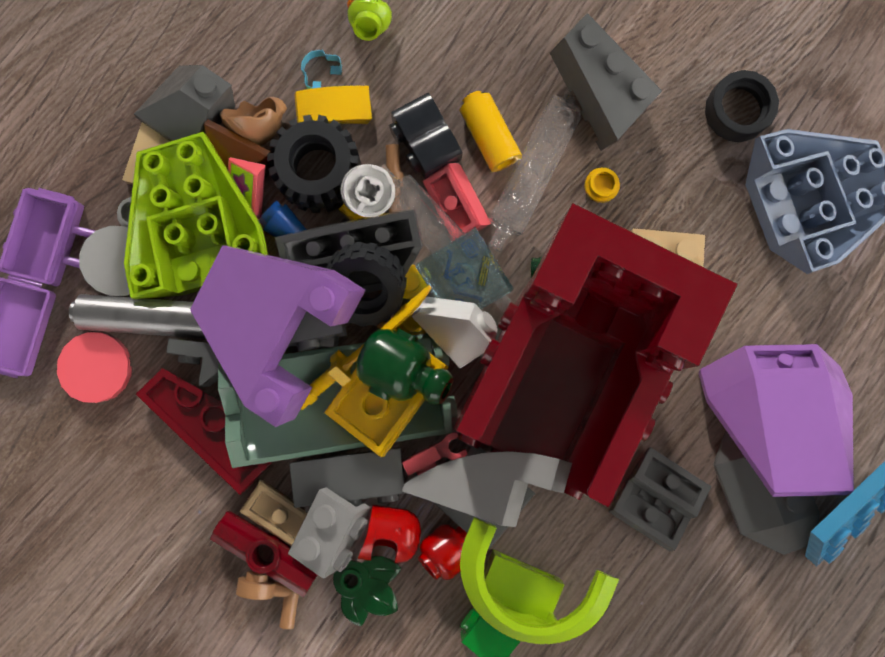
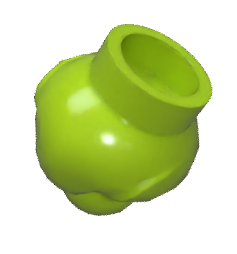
[347,0,392,41]

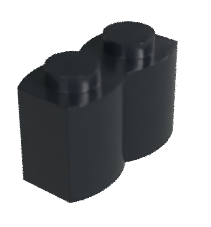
[389,93,463,179]

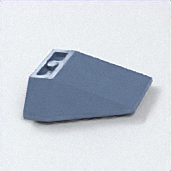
[745,129,885,274]

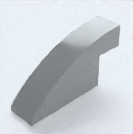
[402,452,572,527]

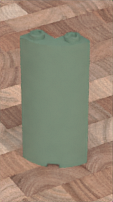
[218,333,457,468]

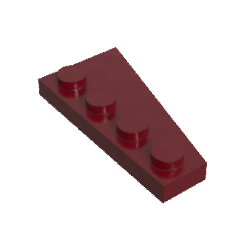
[136,368,273,495]

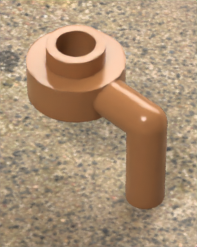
[236,570,299,629]

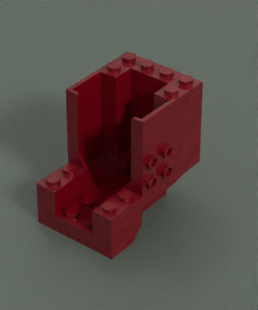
[453,203,738,507]

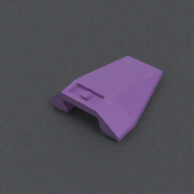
[698,344,854,497]

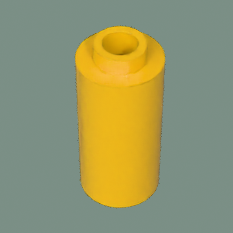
[459,91,522,172]

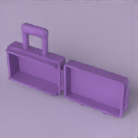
[0,188,95,378]

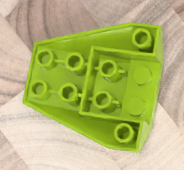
[124,132,268,299]

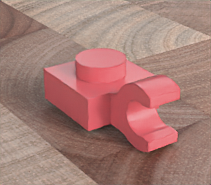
[402,432,467,476]

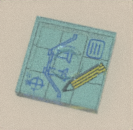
[415,227,514,309]

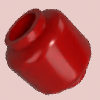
[418,524,467,580]

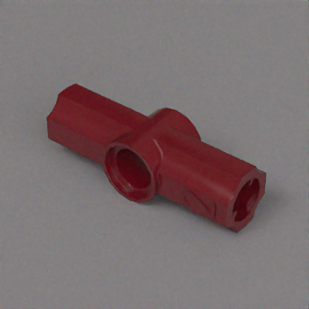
[210,510,318,597]

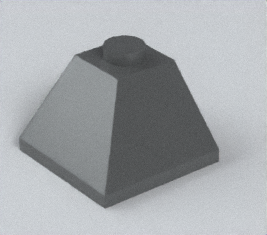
[134,65,235,141]

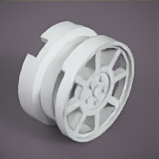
[341,164,395,217]

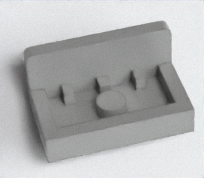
[288,487,371,579]

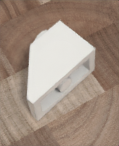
[412,297,498,369]

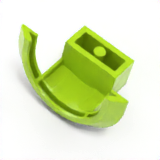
[460,517,619,644]

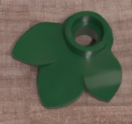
[333,555,401,626]

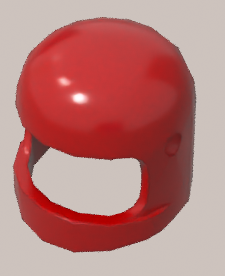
[358,504,421,563]

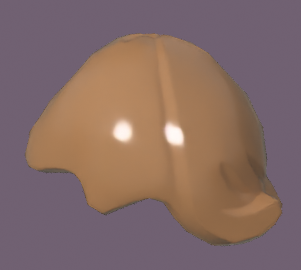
[220,97,287,146]

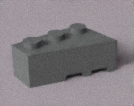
[550,13,662,151]

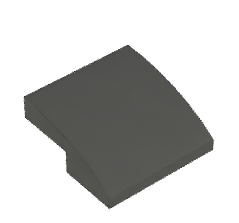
[609,447,712,552]

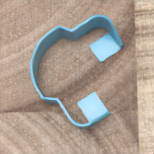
[301,50,342,89]

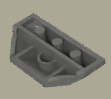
[275,209,423,293]
[713,431,820,555]

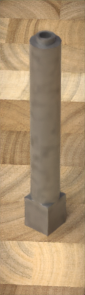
[69,294,339,348]

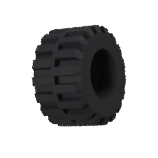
[267,115,361,213]

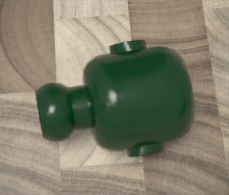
[356,328,454,405]

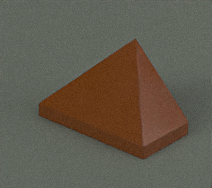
[204,119,271,178]

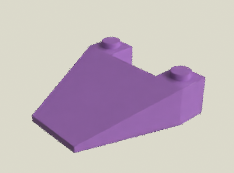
[190,245,366,427]

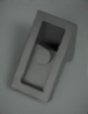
[166,338,220,387]

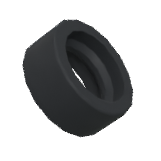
[705,70,779,142]

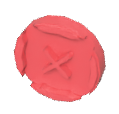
[57,332,132,403]

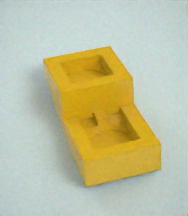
[294,86,372,124]

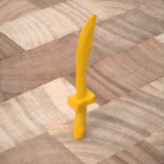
[301,285,432,410]

